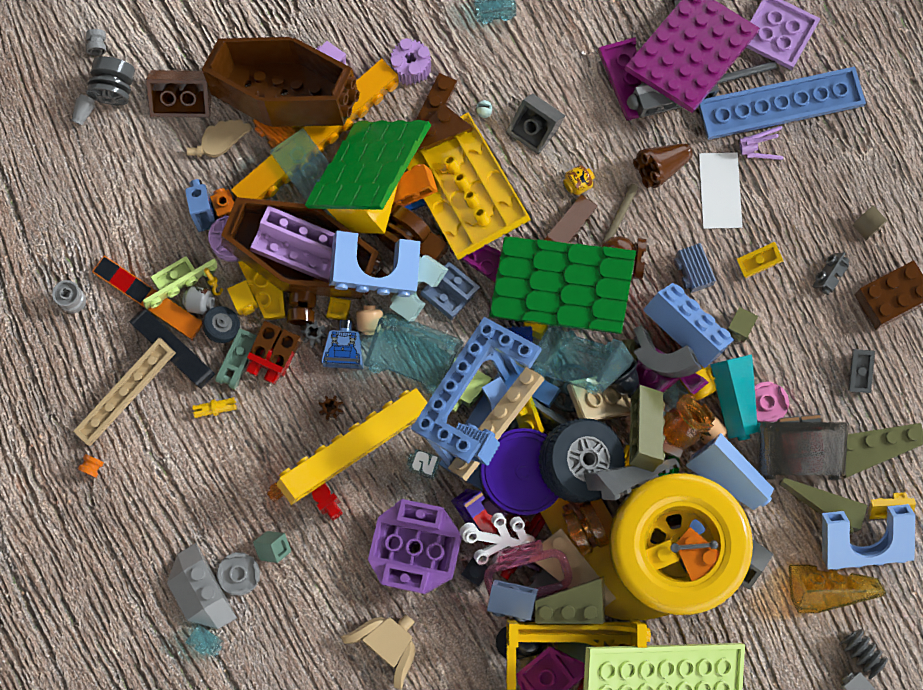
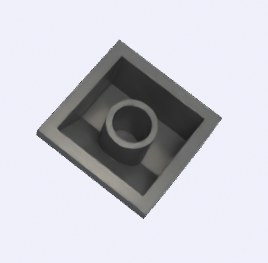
[506,93,566,154]

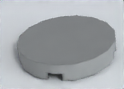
[217,552,261,596]

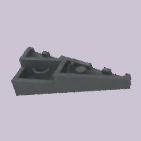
[584,458,680,500]

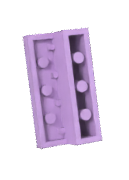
[250,206,335,282]

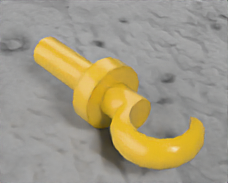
[204,268,223,296]

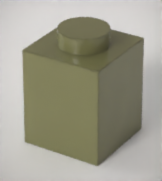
[727,307,758,343]

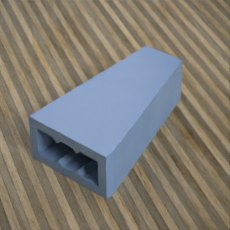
[686,433,774,510]

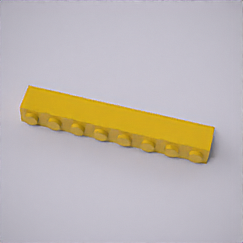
[276,388,427,505]

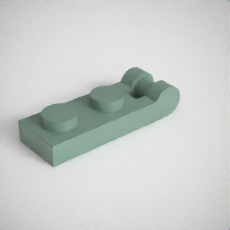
[215,328,257,390]

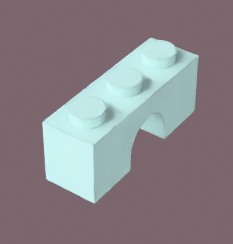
[389,255,448,322]

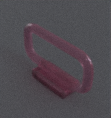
[484,540,573,597]

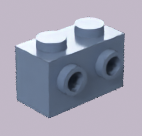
[487,580,538,622]

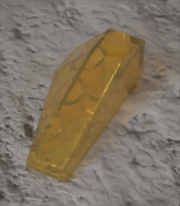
[788,565,886,614]

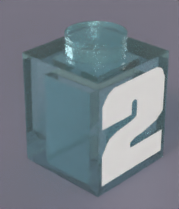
[407,449,441,480]

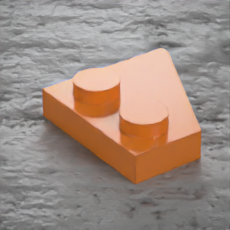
[676,527,719,581]

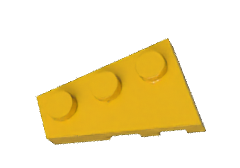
[238,261,286,320]

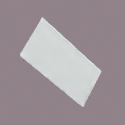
[699,152,742,229]

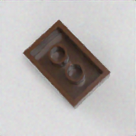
[854,260,923,330]

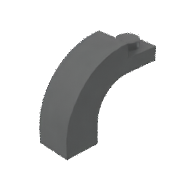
[633,325,702,378]

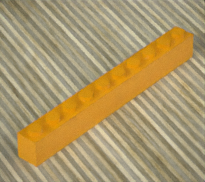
[231,59,399,200]

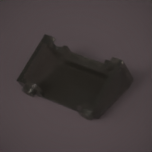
[757,422,848,480]

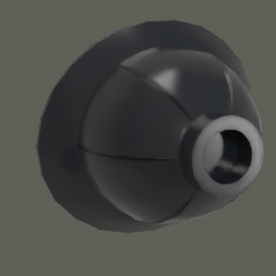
[601,358,639,398]

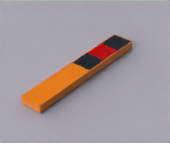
[92,255,202,340]

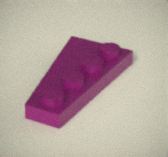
[598,37,641,121]

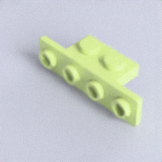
[143,256,217,309]

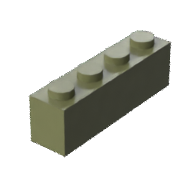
[629,385,665,472]

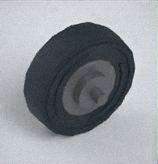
[202,306,240,343]

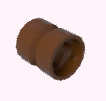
[287,291,316,326]

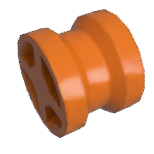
[77,454,104,478]

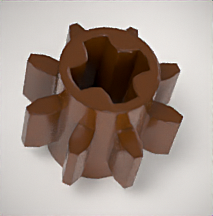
[319,395,344,422]

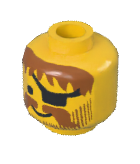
[563,165,595,196]

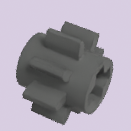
[301,321,327,348]

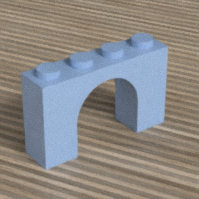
[329,231,420,297]
[822,504,915,570]

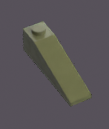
[779,478,868,534]

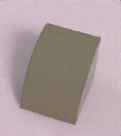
[853,205,887,240]

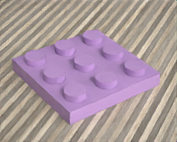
[746,0,820,70]

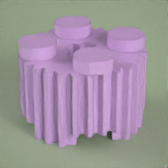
[390,38,431,86]

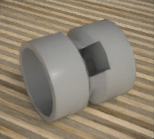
[52,280,86,314]

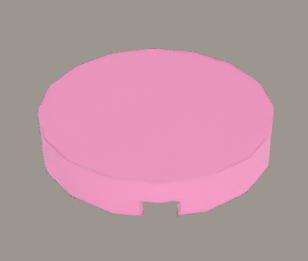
[755,382,789,424]

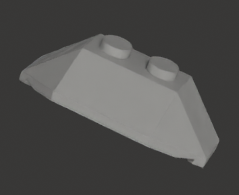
[167,543,237,629]

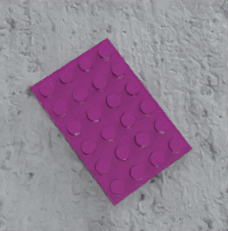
[625,0,760,113]

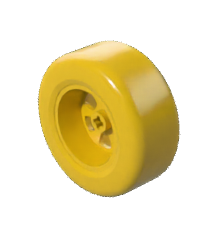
[609,473,753,615]

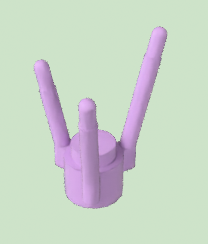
[739,126,783,160]

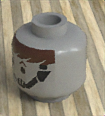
[182,286,215,315]

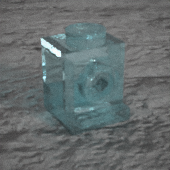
[663,380,695,416]
[185,624,223,657]

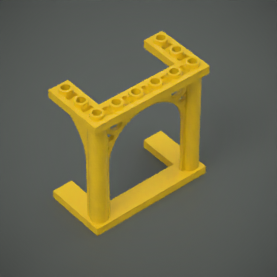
[506,619,651,690]

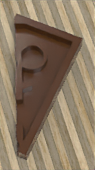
[416,104,473,152]

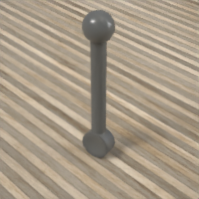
[670,540,718,553]

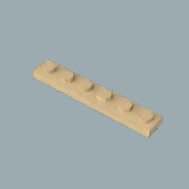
[73,338,176,446]
[448,367,545,481]

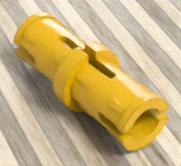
[192,397,237,418]

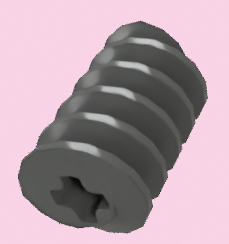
[839,629,888,679]

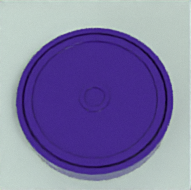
[479,428,559,516]

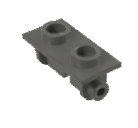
[812,252,850,295]

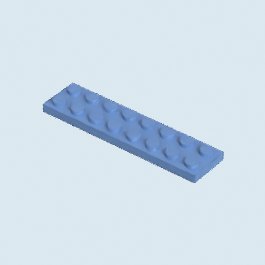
[698,67,866,140]

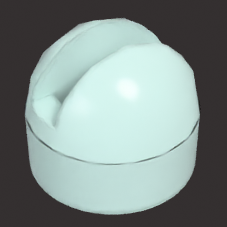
[476,100,492,118]

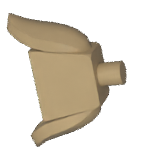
[340,614,415,690]

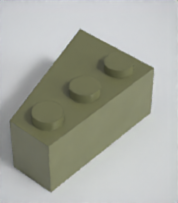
[535,576,605,624]

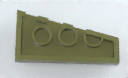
[836,423,923,479]

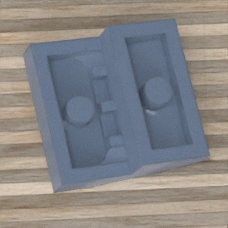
[420,262,480,320]

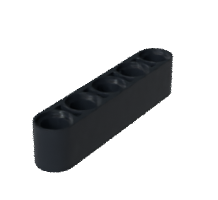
[129,307,216,389]

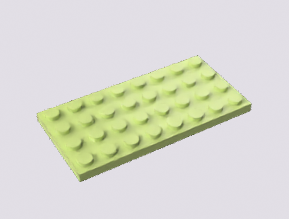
[583,643,745,690]

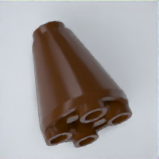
[633,143,693,188]

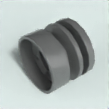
[86,56,135,106]

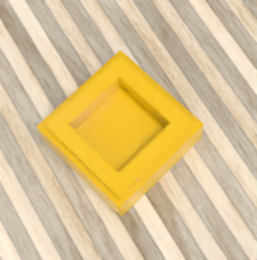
[326,297,351,321]

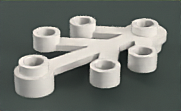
[460,513,537,568]

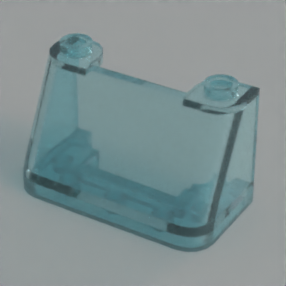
[364,313,464,395]
[531,325,634,395]

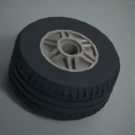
[538,418,626,503]

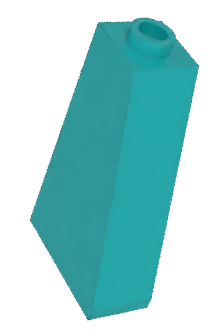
[710,354,758,441]

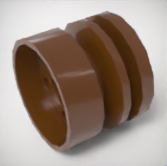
[376,205,431,253]

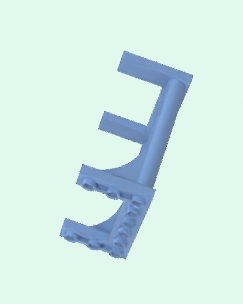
[411,317,561,491]

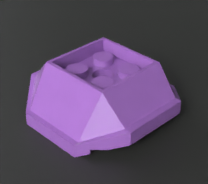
[368,499,462,594]

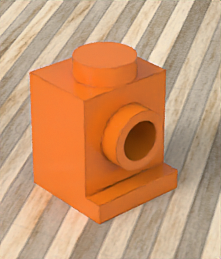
[210,188,235,218]

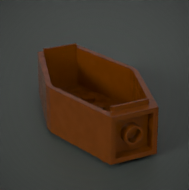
[202,37,360,127]
[221,197,381,299]

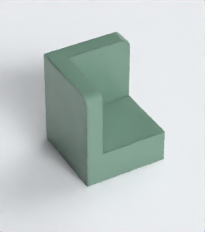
[253,531,291,563]

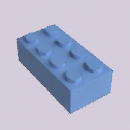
[643,283,734,368]

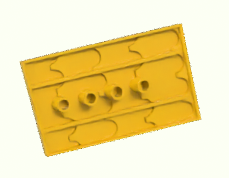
[407,112,531,260]

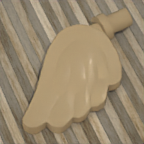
[187,119,252,158]

